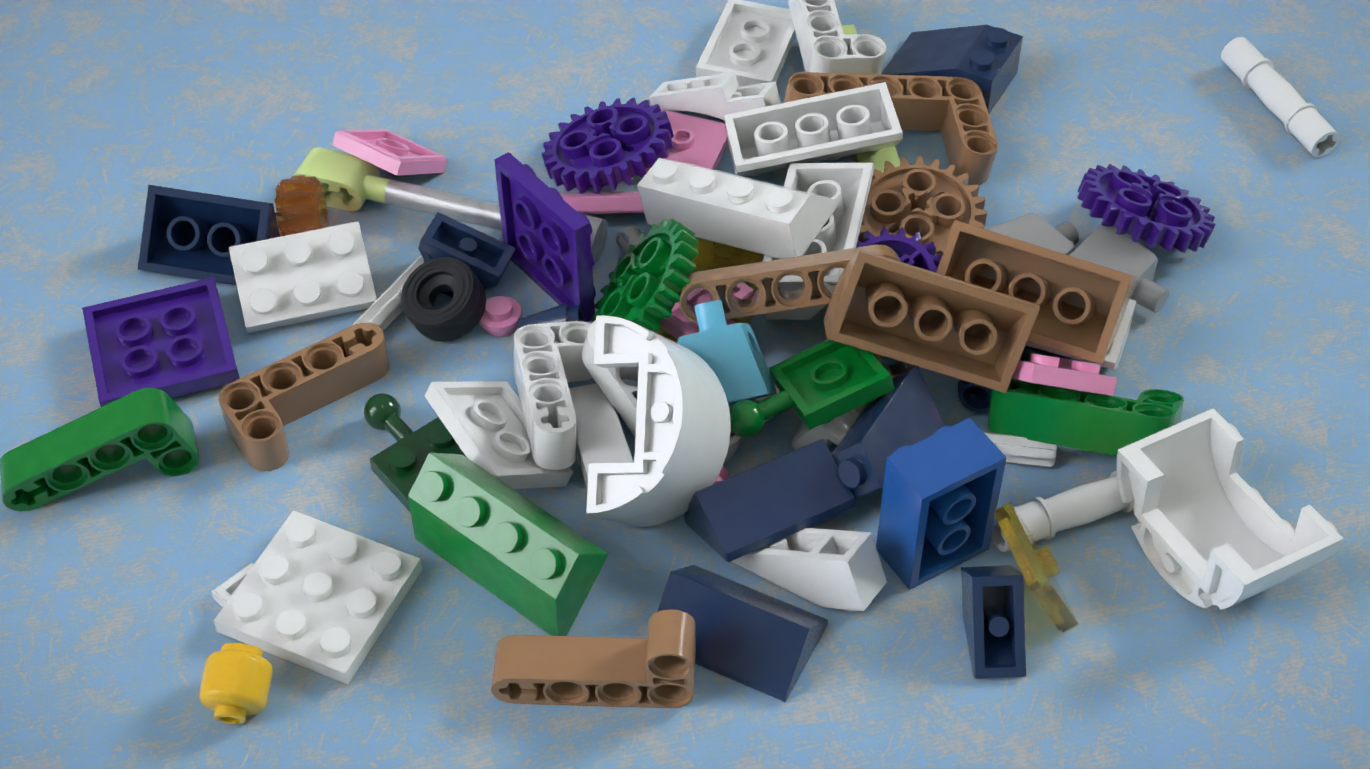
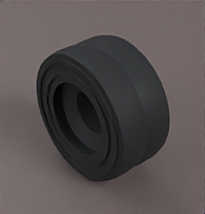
[401,257,486,342]

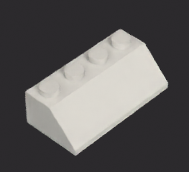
[724,82,903,177]
[637,158,838,259]
[763,163,874,320]

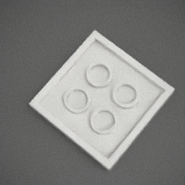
[214,510,422,685]

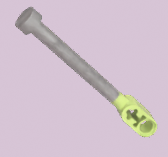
[290,147,608,261]

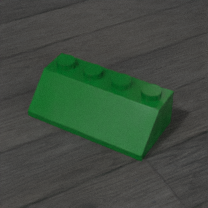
[408,453,609,636]

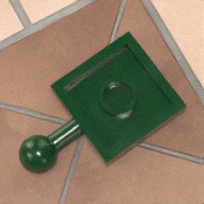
[364,393,467,513]

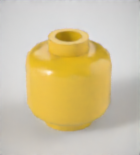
[199,643,273,724]

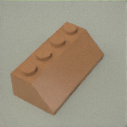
[937,220,1137,365]
[824,249,1040,393]

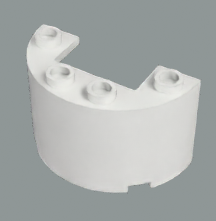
[586,315,731,527]
[1117,408,1344,610]

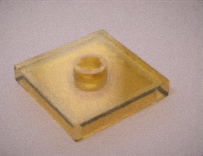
[994,502,1079,632]

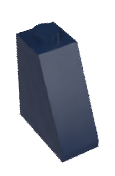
[831,367,945,498]

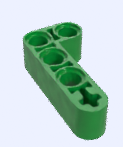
[988,379,1184,457]
[0,388,199,512]

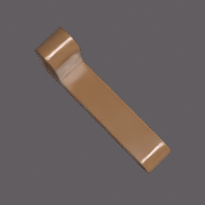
[784,72,998,185]
[679,245,915,378]

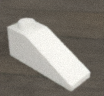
[731,528,887,612]

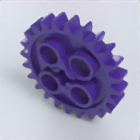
[542,98,674,194]
[1077,164,1216,253]

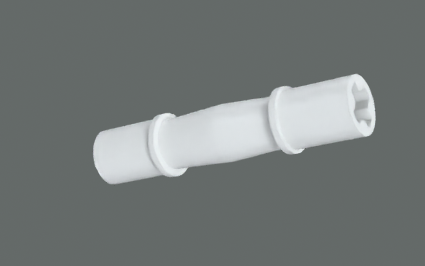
[1221,37,1340,158]
[991,471,1134,552]

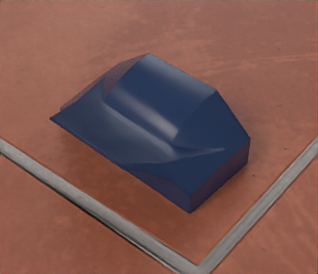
[418,212,516,298]

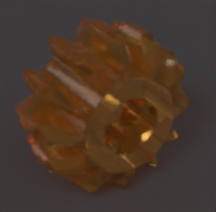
[274,175,329,236]

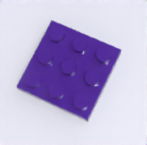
[494,152,596,322]
[82,277,240,407]

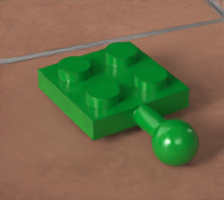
[729,339,895,438]

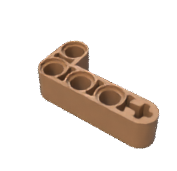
[218,323,389,471]
[491,609,696,708]

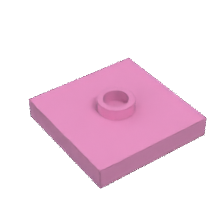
[645,109,729,173]
[332,129,448,176]

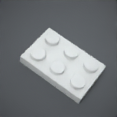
[696,0,796,86]
[229,221,377,333]
[425,381,573,489]

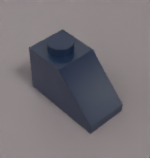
[961,565,1026,679]

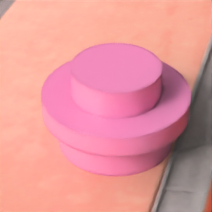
[479,296,522,337]

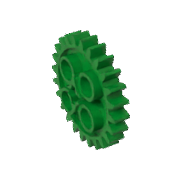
[591,219,699,332]

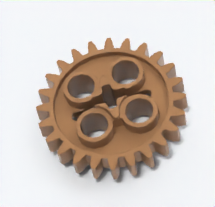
[858,156,987,255]

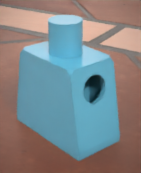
[677,300,777,405]

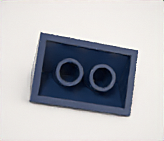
[138,185,281,285]
[684,439,856,562]
[657,565,828,702]

